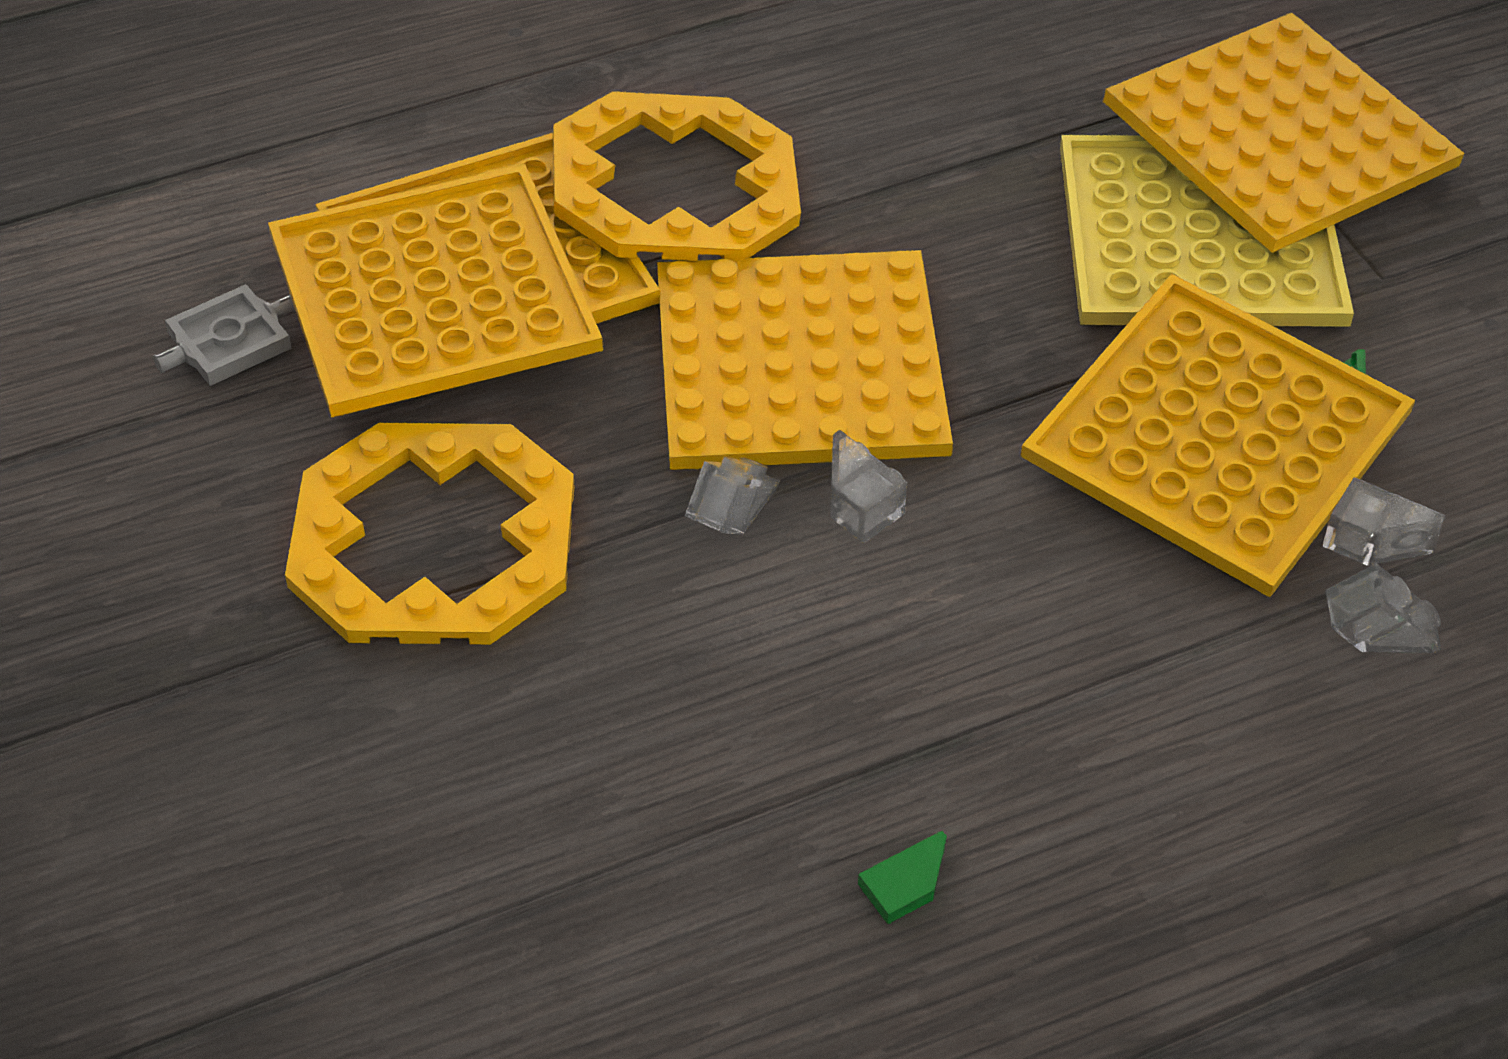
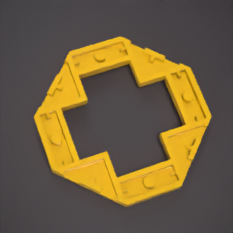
[553,91,801,261]
[285,423,575,645]

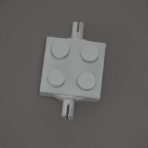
[153,284,296,386]

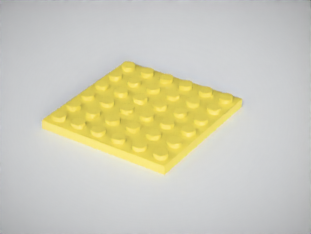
[1060,135,1354,327]

